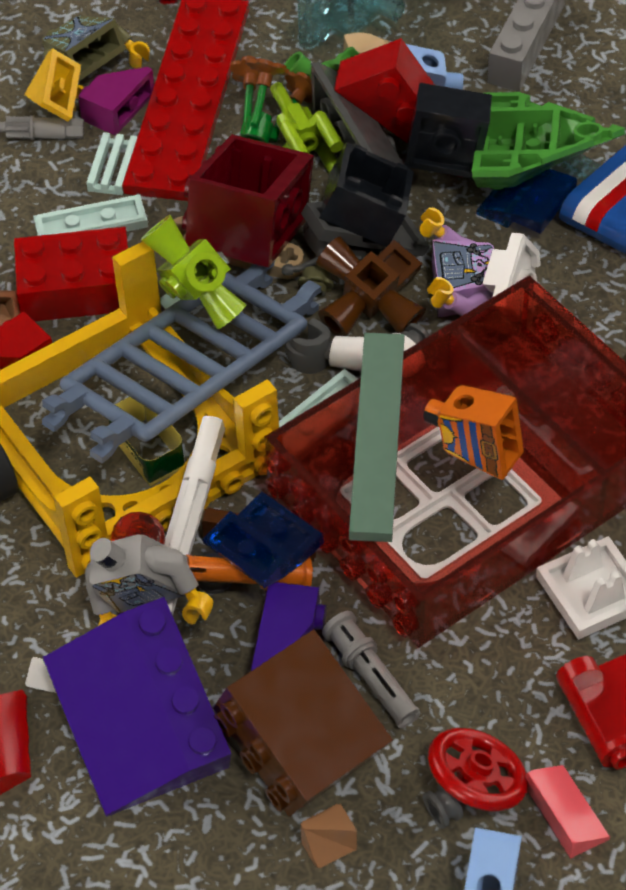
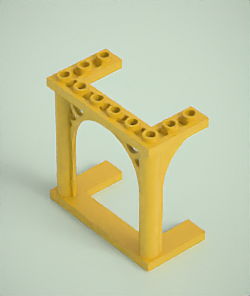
[0,241,281,578]

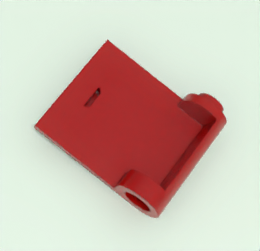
[556,654,626,770]

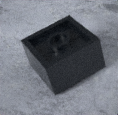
[405,83,492,178]
[319,142,414,247]

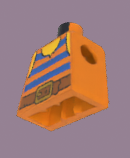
[423,385,524,480]

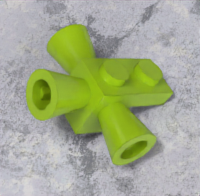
[141,214,247,330]

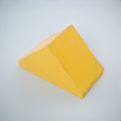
[24,48,81,122]

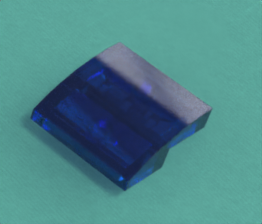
[476,169,578,234]
[202,491,325,588]

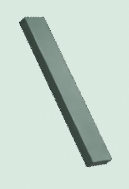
[349,332,405,542]

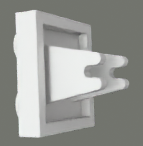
[536,536,626,640]

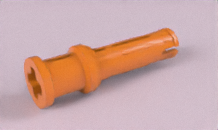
[185,554,313,591]

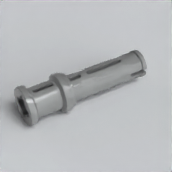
[322,611,421,728]

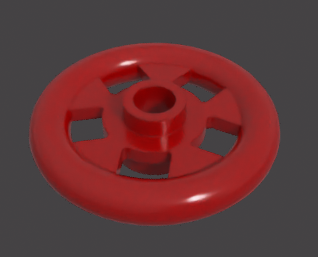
[428,728,528,812]

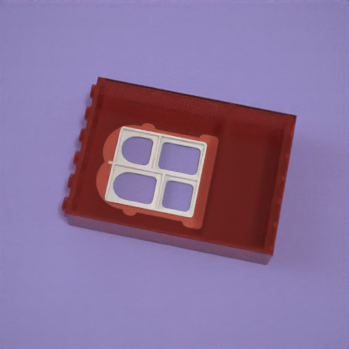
[263,275,626,648]

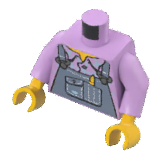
[419,207,494,319]

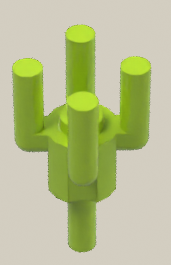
[270,82,344,173]

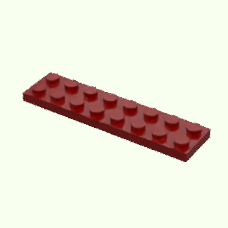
[122,0,249,201]

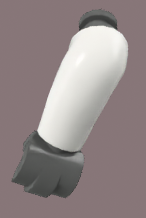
[285,318,431,375]

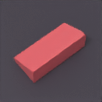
[526,765,610,859]

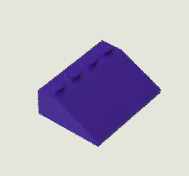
[43,597,232,817]

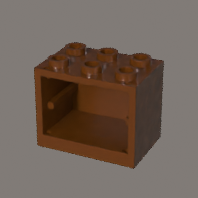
[213,629,393,817]

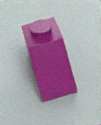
[78,67,154,136]

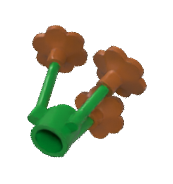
[230,56,312,143]

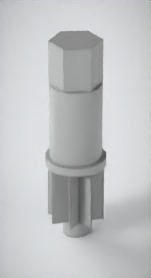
[0,115,84,140]

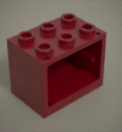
[182,134,314,268]

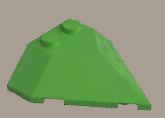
[472,92,625,190]

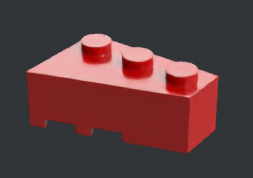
[334,38,435,143]

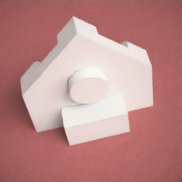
[483,233,544,319]

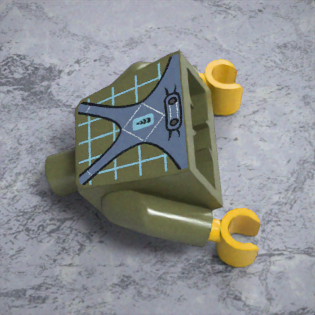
[42,16,150,112]

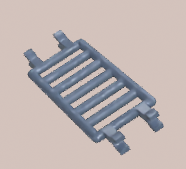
[42,260,321,464]

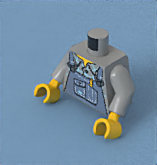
[85,534,213,626]

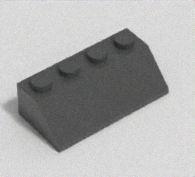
[311,62,410,169]

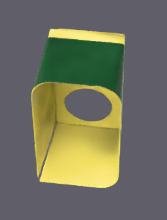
[109,397,184,487]

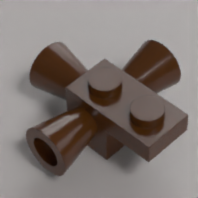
[316,236,426,336]

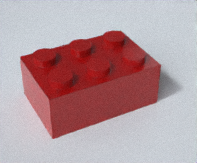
[14,226,129,322]

